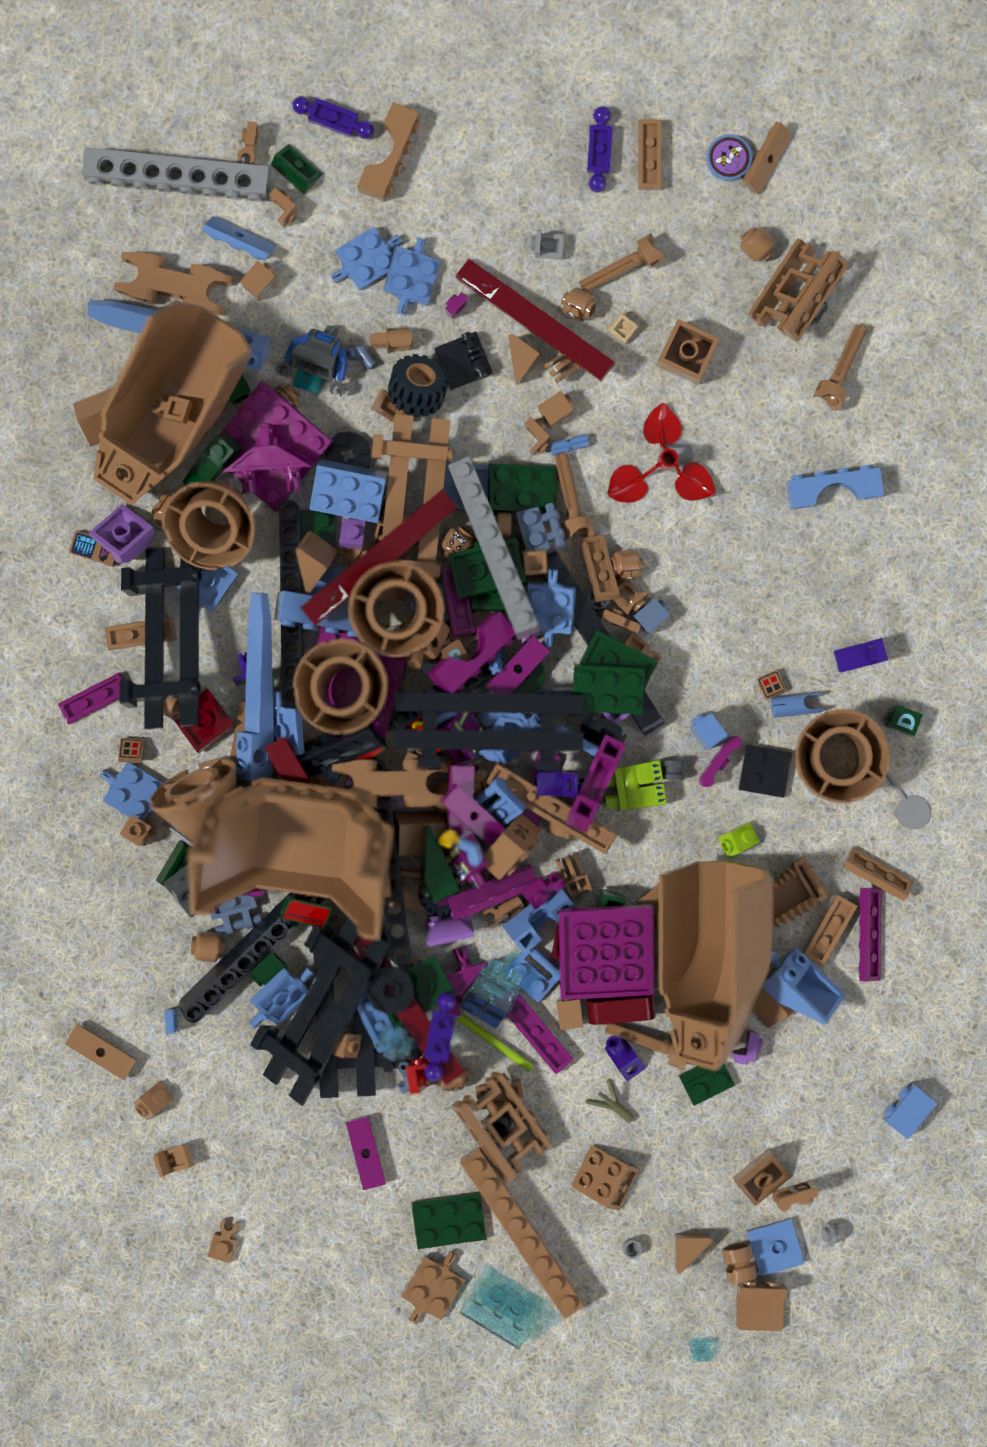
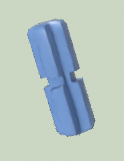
[550,434,589,456]
[488,647,505,675]

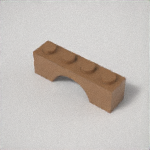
[357,102,421,202]

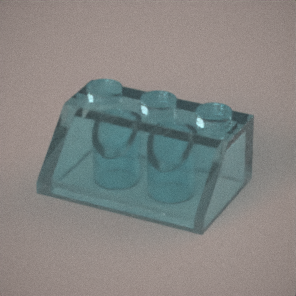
[459,1265,546,1350]

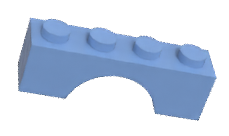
[786,465,884,510]

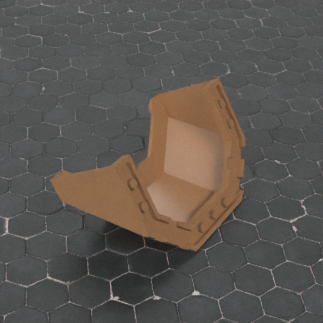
[189,778,393,940]

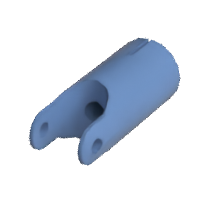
[771,693,825,718]

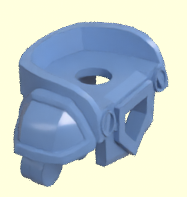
[478,713,540,765]

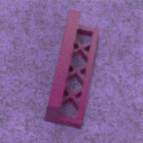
[446,864,544,920]

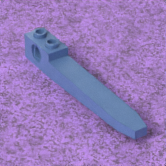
[87,300,271,371]
[235,592,274,781]

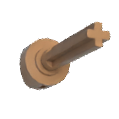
[579,233,665,292]
[812,324,867,411]
[554,453,595,541]
[604,1023,686,1070]

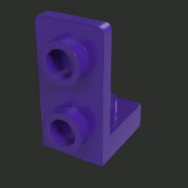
[834,638,888,673]

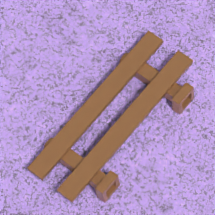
[362,414,453,603]

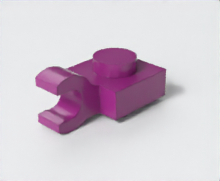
[522,871,566,910]

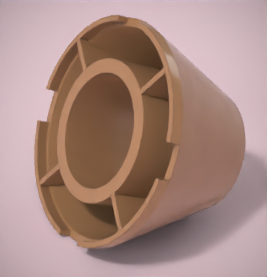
[162,481,255,570]
[349,562,444,657]
[293,639,387,734]
[795,709,890,803]
[149,758,237,841]

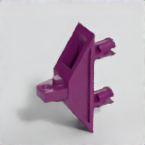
[223,426,317,494]
[408,946,489,1018]

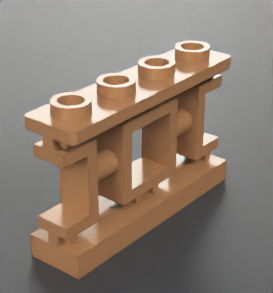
[748,238,849,342]
[451,1071,553,1183]

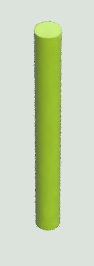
[455,1013,534,1072]

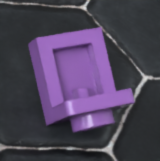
[339,518,366,549]
[730,1031,762,1065]

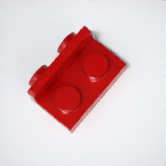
[406,1055,430,1095]

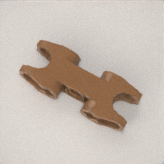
[113,252,234,316]
[332,760,448,808]

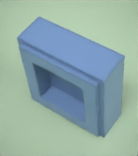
[164,1008,178,1034]

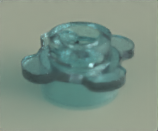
[689,1338,713,1363]

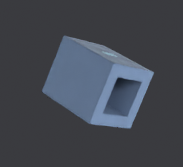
[632,598,670,635]

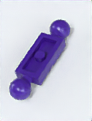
[292,96,375,139]
[587,106,613,193]
[424,992,456,1081]

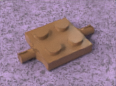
[401,1251,465,1324]

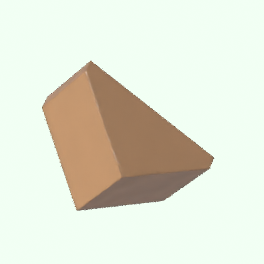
[509,334,540,384]
[675,1234,713,1274]

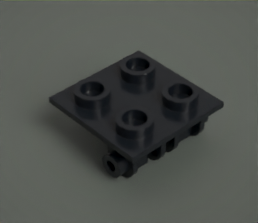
[434,331,493,390]

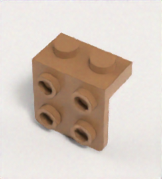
[736,1280,787,1331]

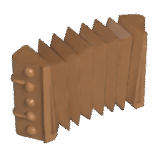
[772,856,829,931]

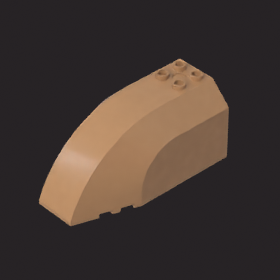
[93,300,253,505]
[659,861,773,1071]

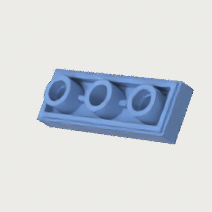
[203,216,275,260]

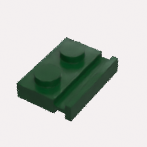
[301,510,335,548]
[678,1063,735,1106]

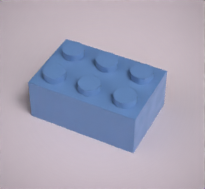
[309,459,389,523]

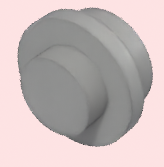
[821,1222,841,1246]

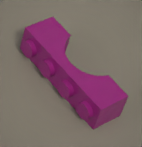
[427,611,516,693]
[565,735,627,833]

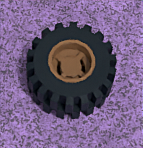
[387,354,449,417]

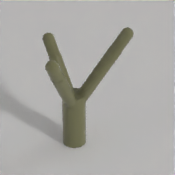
[586,1080,634,1123]

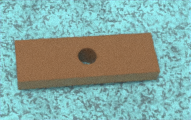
[743,122,792,194]
[65,1024,137,1080]

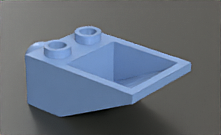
[762,947,846,1025]

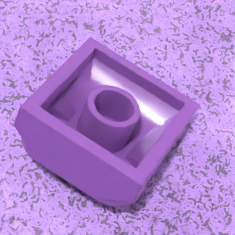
[89,504,155,564]
[424,911,474,947]

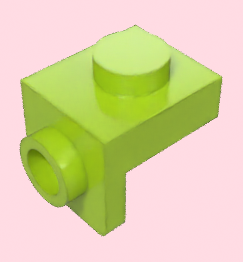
[718,822,760,857]

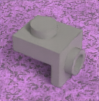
[531,230,564,260]

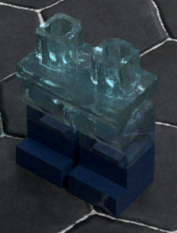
[458,958,524,1030]

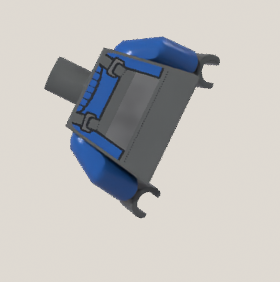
[277,325,348,397]

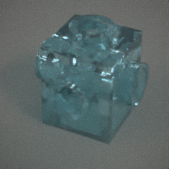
[373,1025,413,1062]

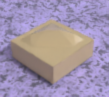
[606,312,639,344]

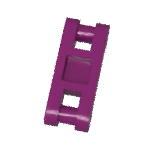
[699,736,742,787]

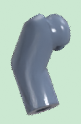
[345,345,377,370]
[398,1062,409,1094]

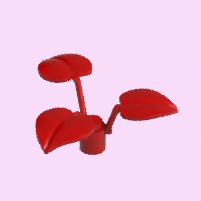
[607,403,716,503]

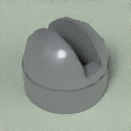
[622,1239,642,1259]

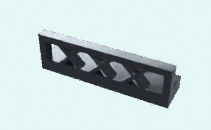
[297,718,382,777]

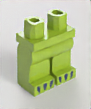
[605,760,667,810]

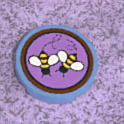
[706,134,752,182]

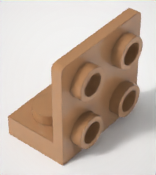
[572,1145,640,1211]

